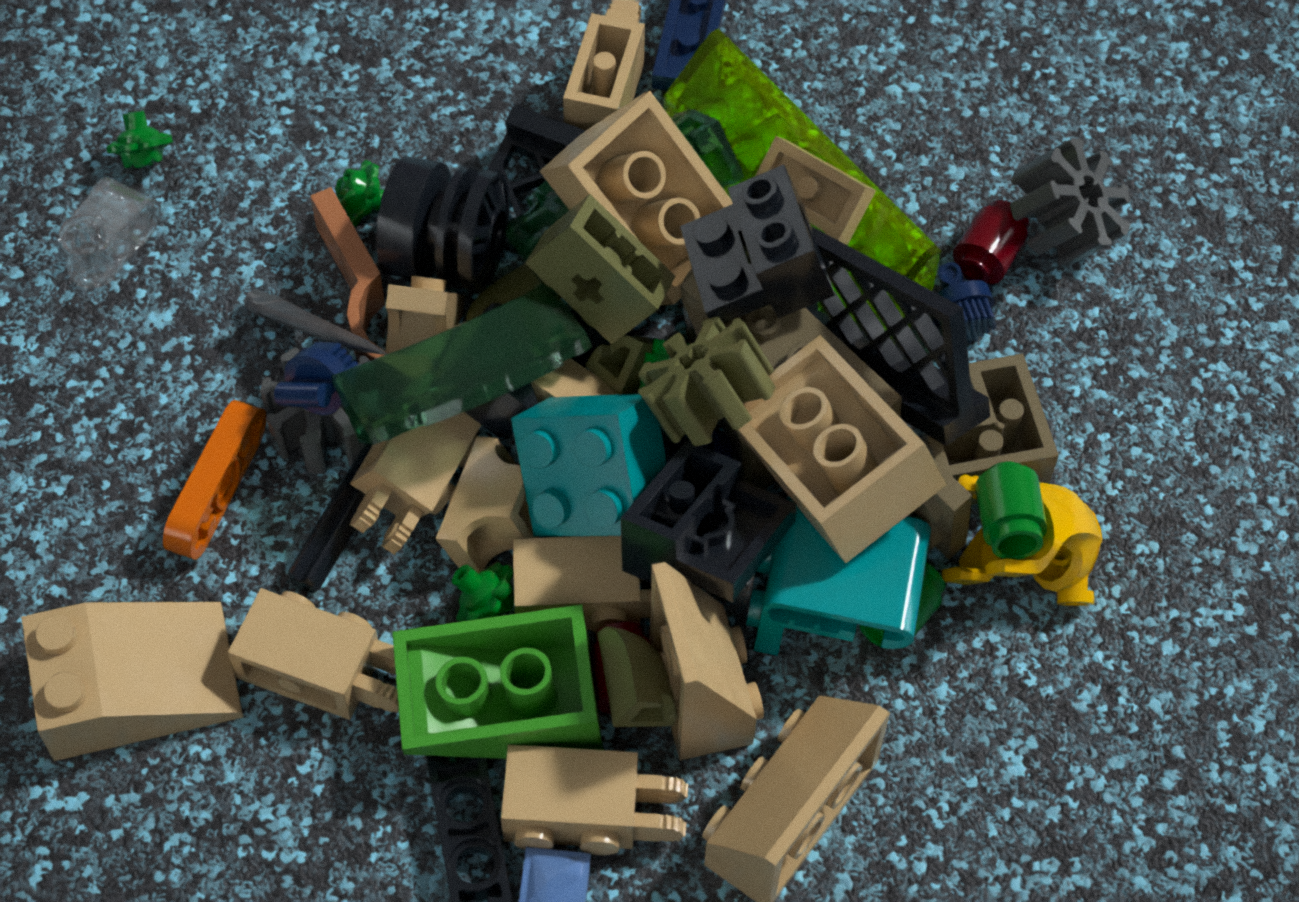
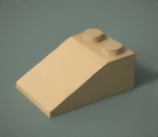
[736,335,947,564]
[650,562,764,761]
[21,602,243,761]

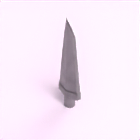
[245,289,389,355]

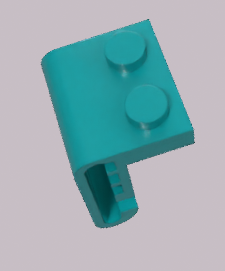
[746,496,931,656]

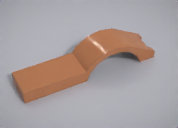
[310,187,438,399]

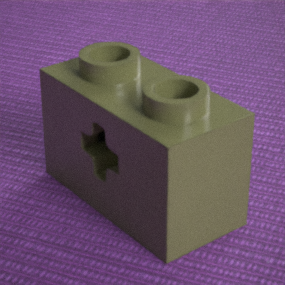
[525,194,676,344]

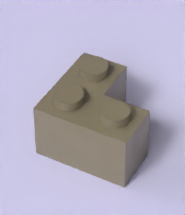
[921,353,1059,505]

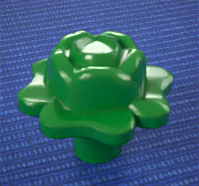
[106,110,173,168]
[335,160,384,227]
[452,562,514,622]

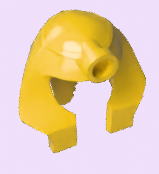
[942,474,1103,606]

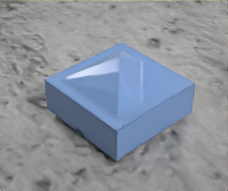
[519,847,591,902]

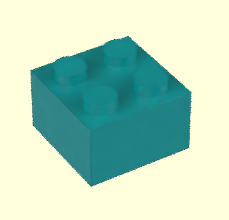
[511,394,667,536]

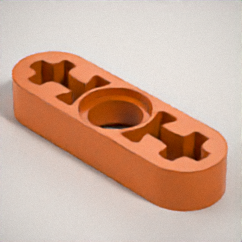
[163,400,266,560]

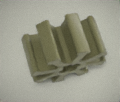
[638,316,776,447]

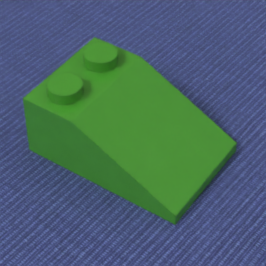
[392,604,603,759]

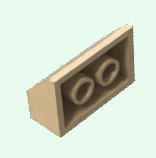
[540,91,733,306]
[702,695,890,902]

